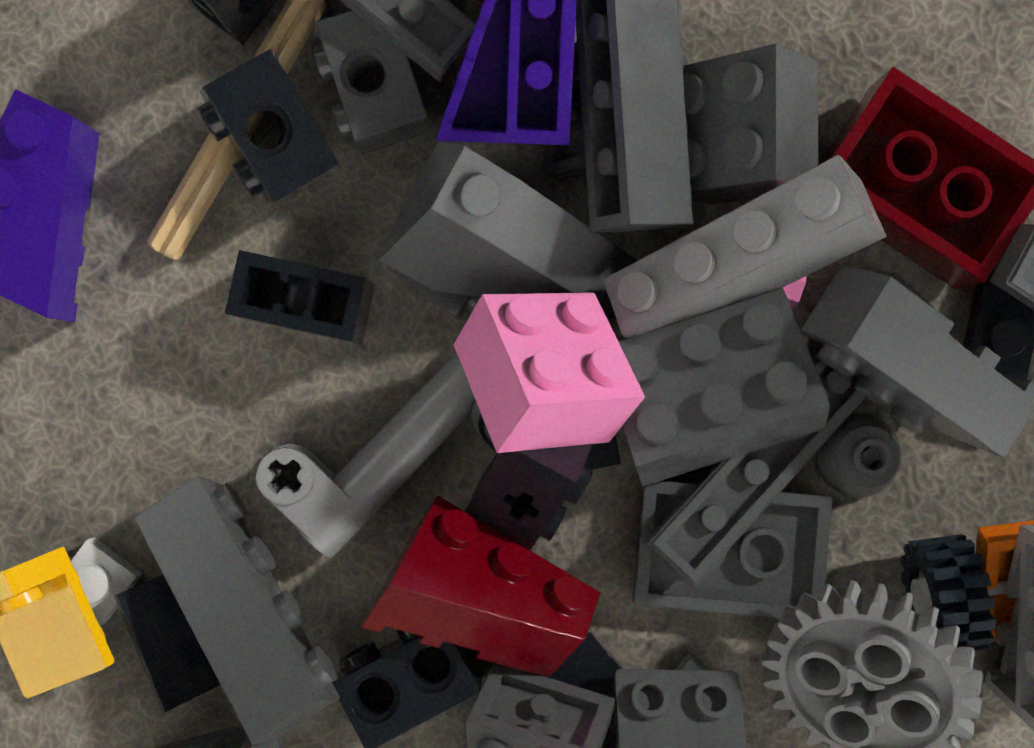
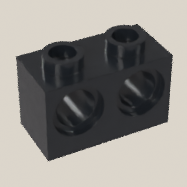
[332,629,482,748]

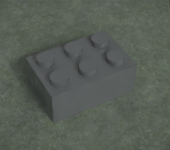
[619,288,830,487]

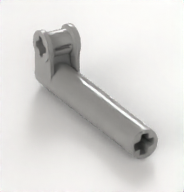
[256,353,475,558]

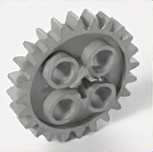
[762,581,983,748]

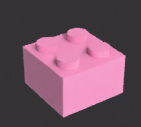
[453,293,645,453]

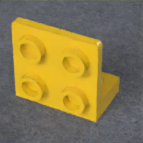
[0,546,114,698]

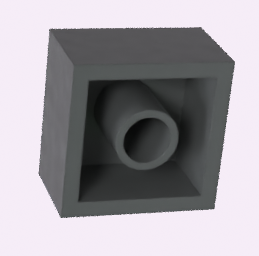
[683,43,818,204]

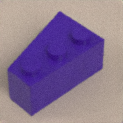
[436,0,577,145]
[0,89,100,323]

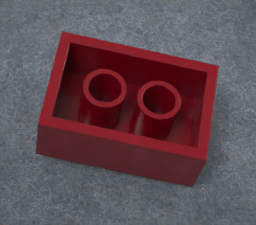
[818,67,1034,289]

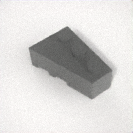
[801,264,1034,459]

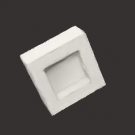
[71,537,143,626]

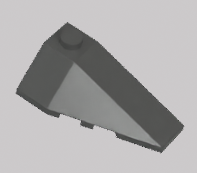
[376,141,638,319]

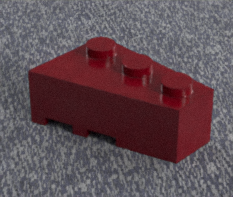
[361,496,601,677]

